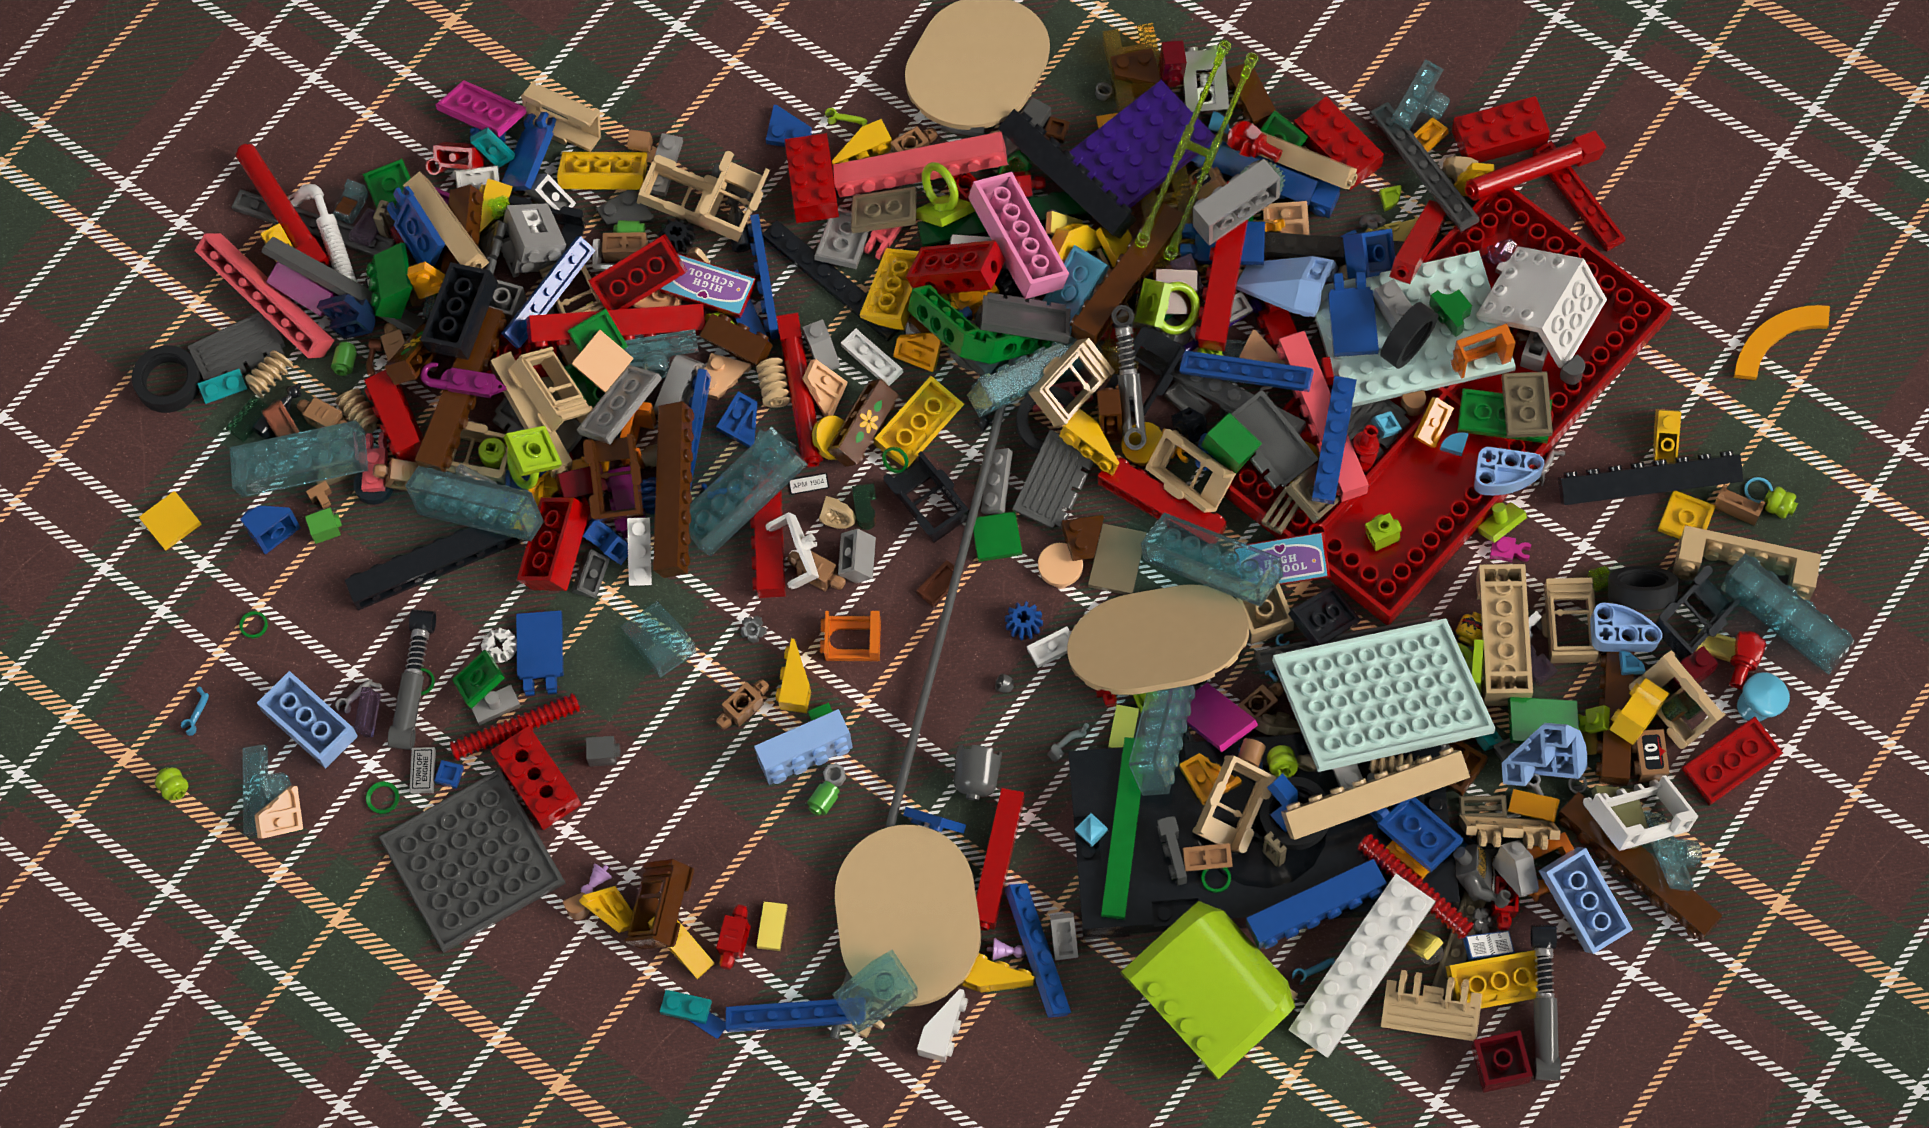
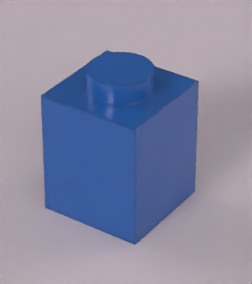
[1309,180,1341,218]

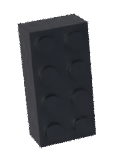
[420,262,498,360]

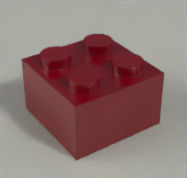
[1471,1030,1533,1093]

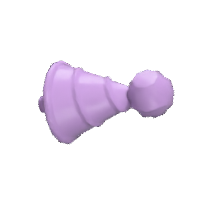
[581,864,612,894]
[987,938,1025,961]

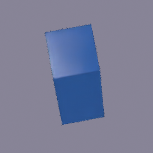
[583,518,628,565]
[1267,773,1298,833]

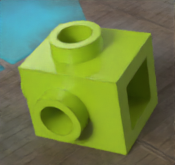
[1365,513,1402,551]

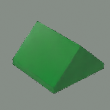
[1201,413,1262,473]

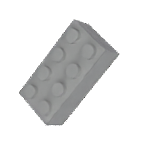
[1193,159,1280,246]

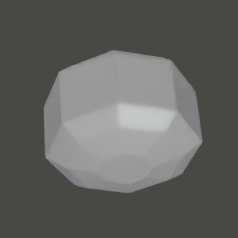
[823,763,846,787]

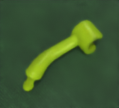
[825,108,868,126]

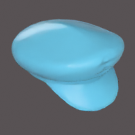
[1737,672,1790,722]

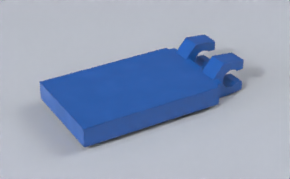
[501,112,557,192]
[387,186,445,267]
[1180,221,1265,265]
[1328,272,1379,357]
[516,611,564,696]
[1369,797,1463,873]

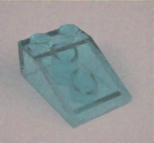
[621,601,697,678]
[832,950,918,1033]

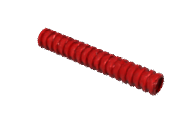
[450,693,580,761]
[1357,834,1474,939]

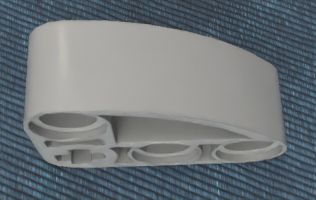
[654,355,705,415]

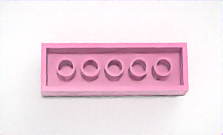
[968,172,1069,299]

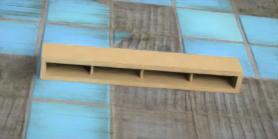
[1281,747,1470,840]

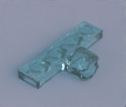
[1391,59,1450,130]
[624,329,699,379]
[243,744,291,837]
[1644,811,1702,891]

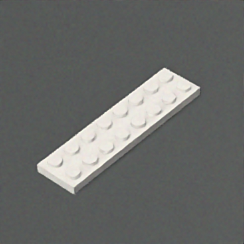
[1288,874,1436,1058]

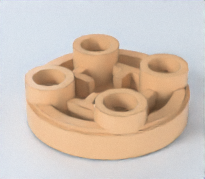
[1038,543,1083,589]

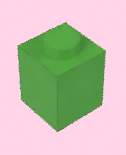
[305,507,342,544]

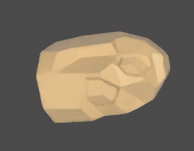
[1442,156,1478,182]
[819,496,856,529]

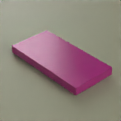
[436,80,527,138]
[1171,683,1258,752]

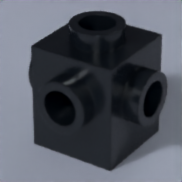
[1171,407,1207,443]

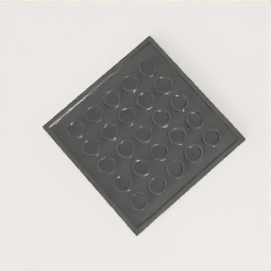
[379,769,566,953]

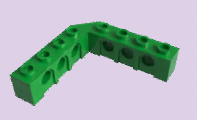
[908,284,1060,364]

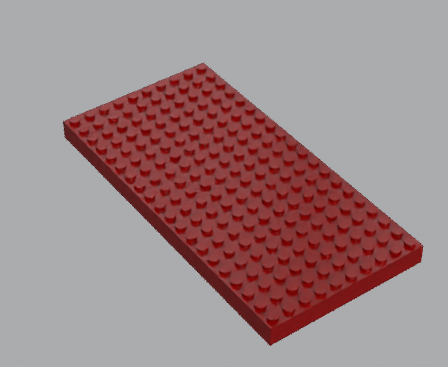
[1224,187,1673,625]

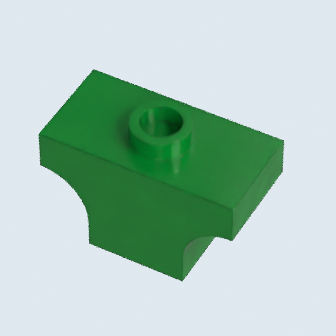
[1429,289,1472,337]

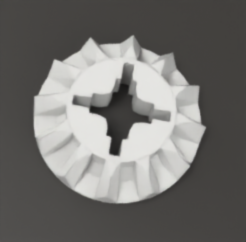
[481,627,517,663]

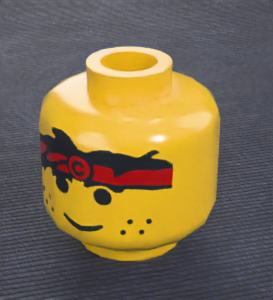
[1456,612,1483,647]

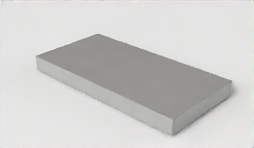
[577,365,662,444]

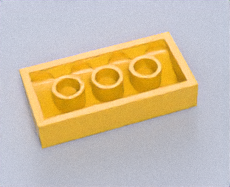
[557,152,648,190]
[860,248,919,330]
[873,376,964,468]
[1445,950,1538,1008]

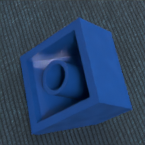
[1343,228,1395,279]
[240,505,301,554]

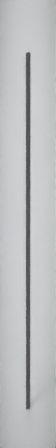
[829,209,1057,1040]

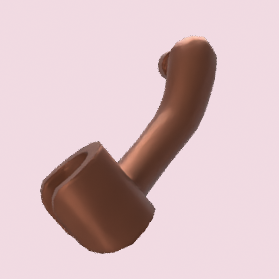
[366,338,383,377]

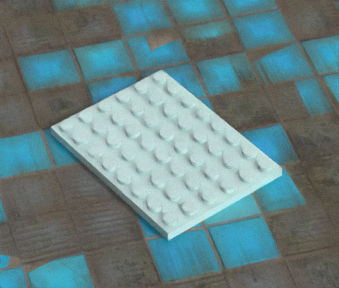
[1315,251,1516,407]
[1272,618,1495,772]

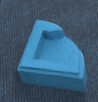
[1208,111,1229,134]
[1440,433,1468,456]
[1619,651,1645,675]

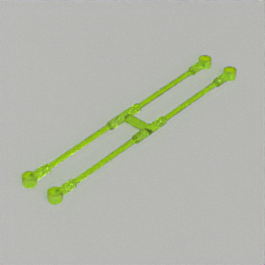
[1135,40,1259,260]

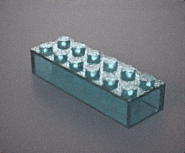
[967,335,1103,418]
[230,420,368,497]
[689,427,808,557]
[405,466,544,541]
[1141,513,1283,607]
[1721,553,1854,675]
[1129,685,1195,796]

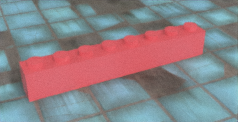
[833,132,1008,198]
[195,233,334,358]
[1276,331,1369,502]

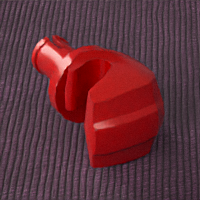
[1227,121,1283,162]
[1351,425,1380,473]
[1729,631,1766,689]

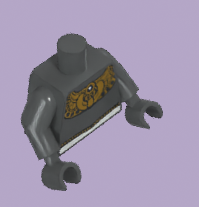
[1453,843,1511,908]

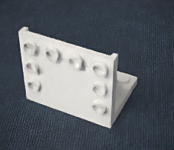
[1476,246,1607,368]

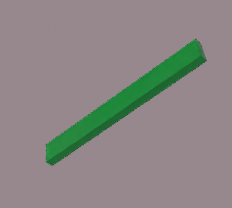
[1101,737,1148,920]

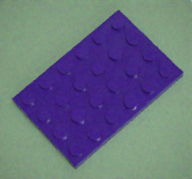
[1069,80,1216,208]

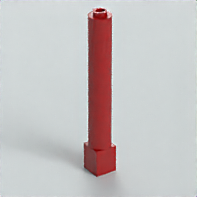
[1465,131,1606,201]
[235,144,331,267]
[776,313,823,467]

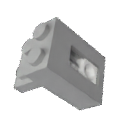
[1183,45,1229,113]
[503,203,566,273]

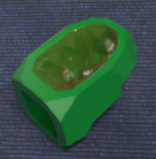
[997,148,1033,175]

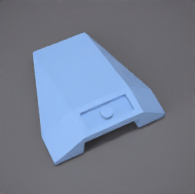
[1236,256,1338,317]

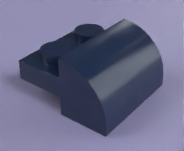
[316,293,375,339]

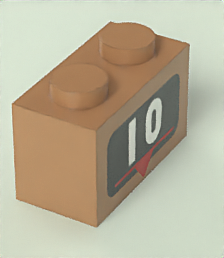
[1188,162,1226,200]
[1631,729,1670,782]

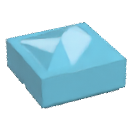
[1371,411,1402,439]
[1075,813,1108,847]

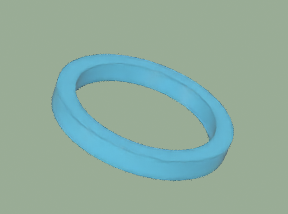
[1744,477,1773,504]

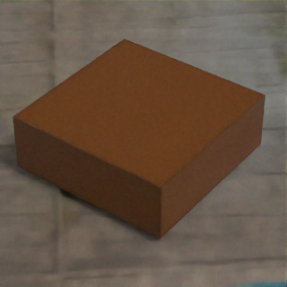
[1045,116,1070,143]

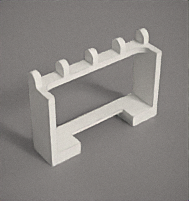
[1583,775,1698,851]

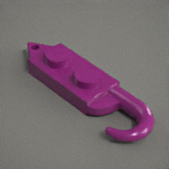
[420,362,507,398]

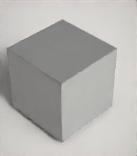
[489,280,527,325]

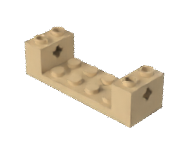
[1673,525,1821,605]
[1476,564,1533,706]

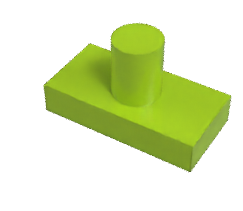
[1478,502,1527,543]

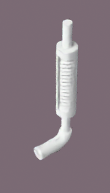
[288,184,357,282]

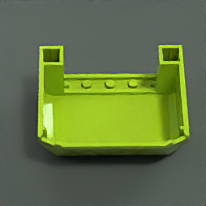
[1120,901,1295,1079]

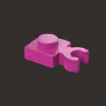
[1490,536,1531,562]

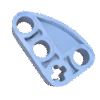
[1474,447,1544,496]
[1590,603,1662,652]

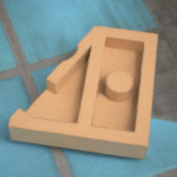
[1263,201,1310,243]
[802,359,848,417]

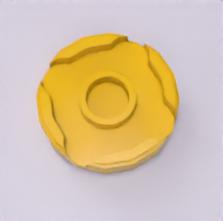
[812,416,844,460]
[1121,422,1163,466]

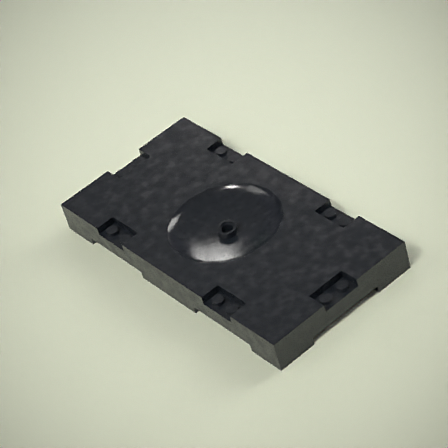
[1068,734,1460,940]

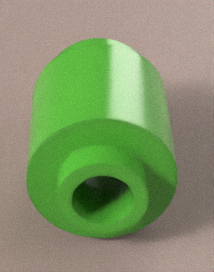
[613,220,645,233]
[331,342,357,376]
[807,781,840,816]

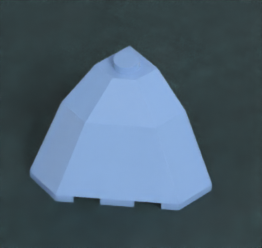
[1501,723,1588,786]

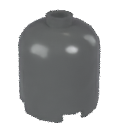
[953,745,1002,801]

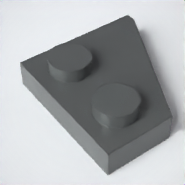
[596,190,655,228]

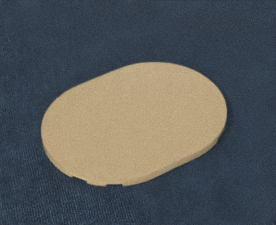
[905,0,1050,130]
[1067,585,1249,695]
[835,825,981,1006]

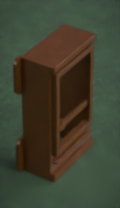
[583,434,645,522]
[624,859,694,949]

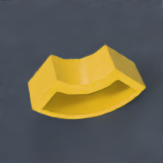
[1609,678,1669,745]

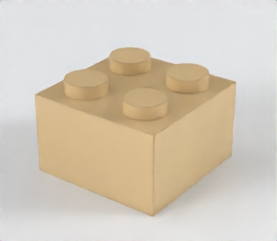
[1235,581,1294,645]

